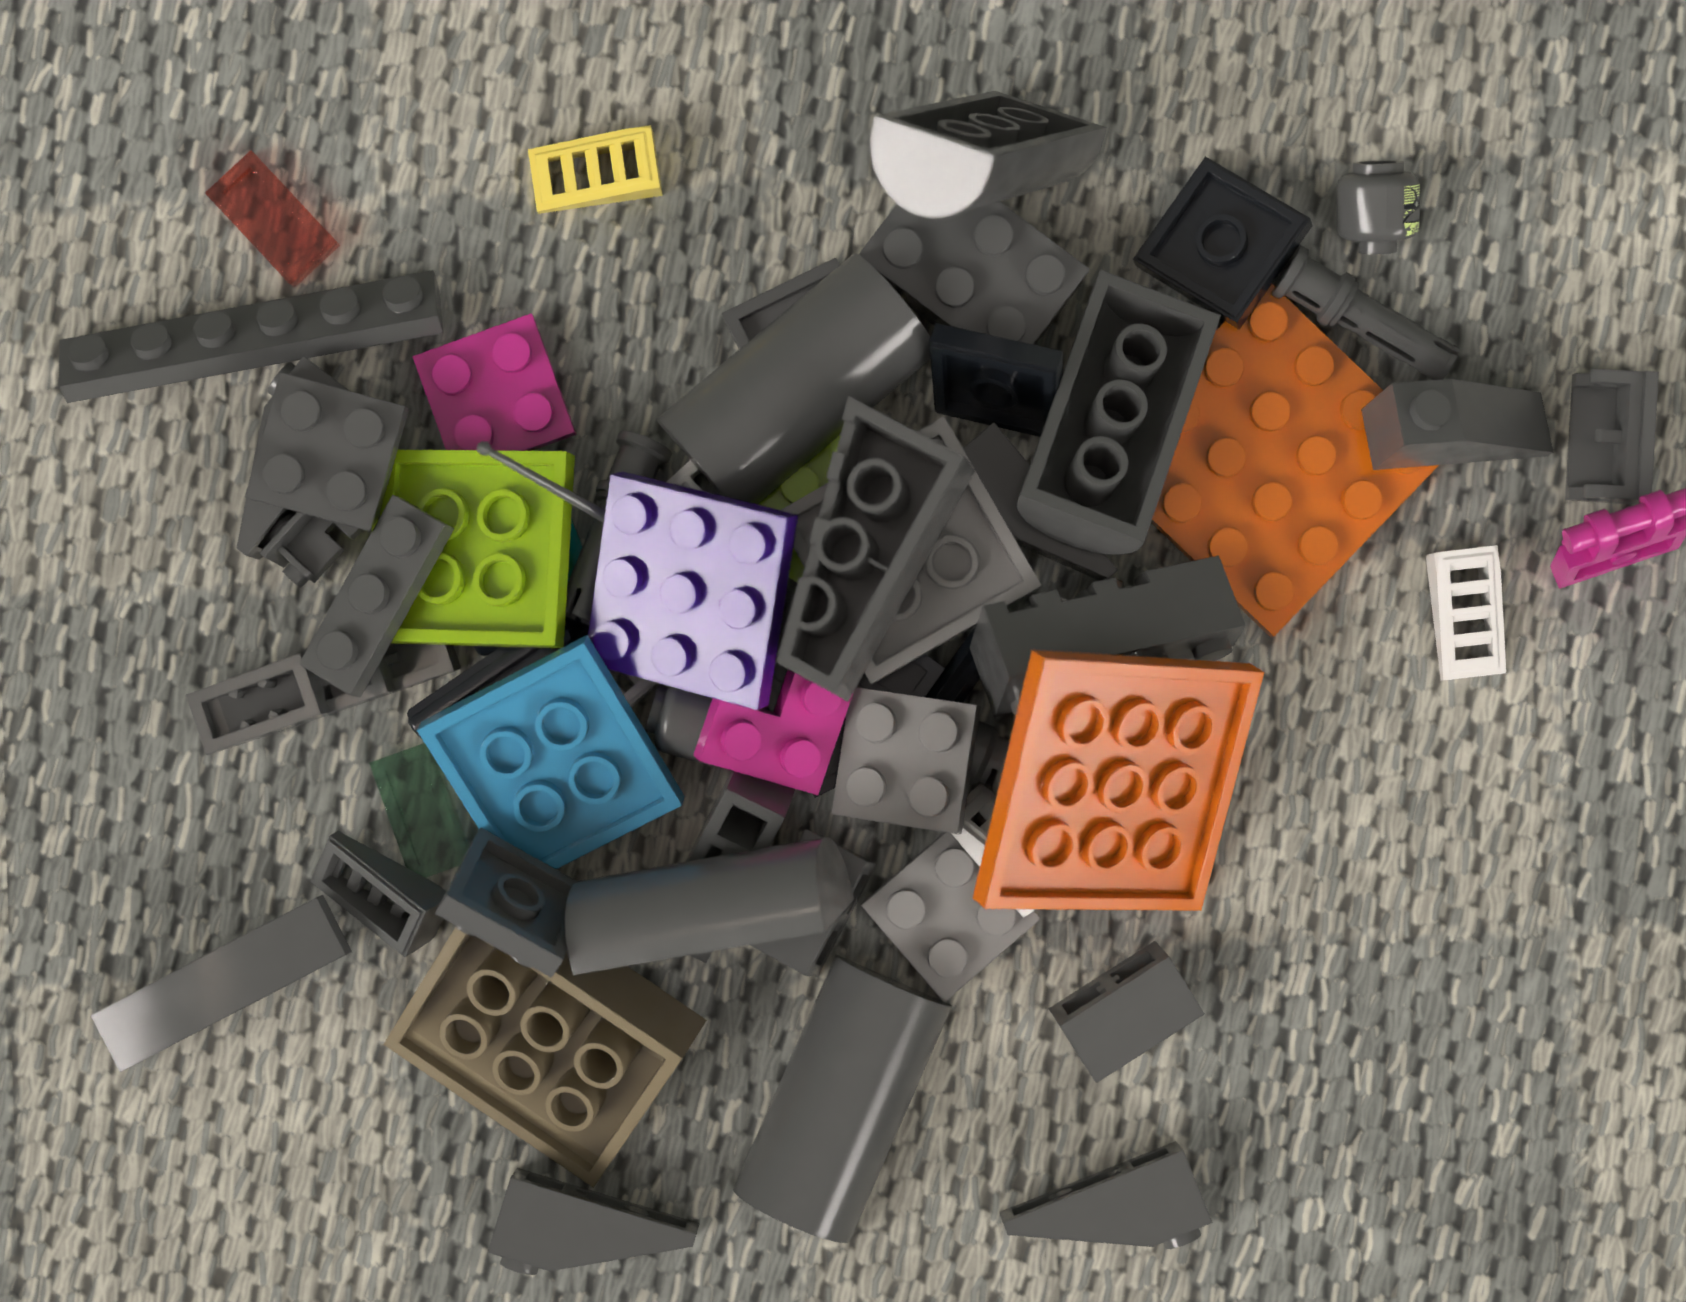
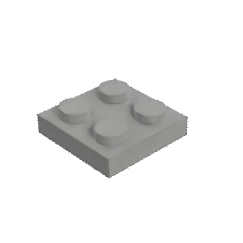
[831,687,981,834]
[861,832,1040,1002]

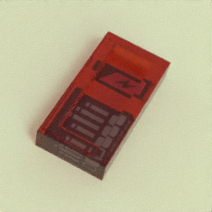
[205,150,340,288]

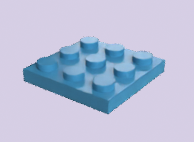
[417,635,685,869]

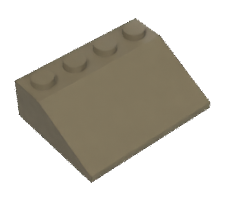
[383,927,707,1188]

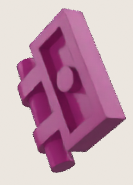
[1550,488,1686,589]

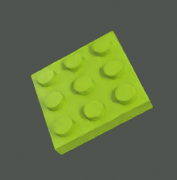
[380,449,575,648]

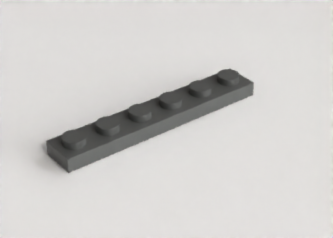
[59,270,443,403]

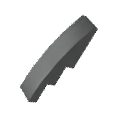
[186,643,461,755]
[91,895,352,1072]

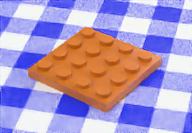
[1151,284,1439,637]
[972,650,1265,911]

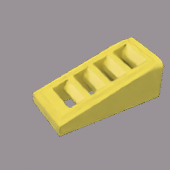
[528,125,663,214]

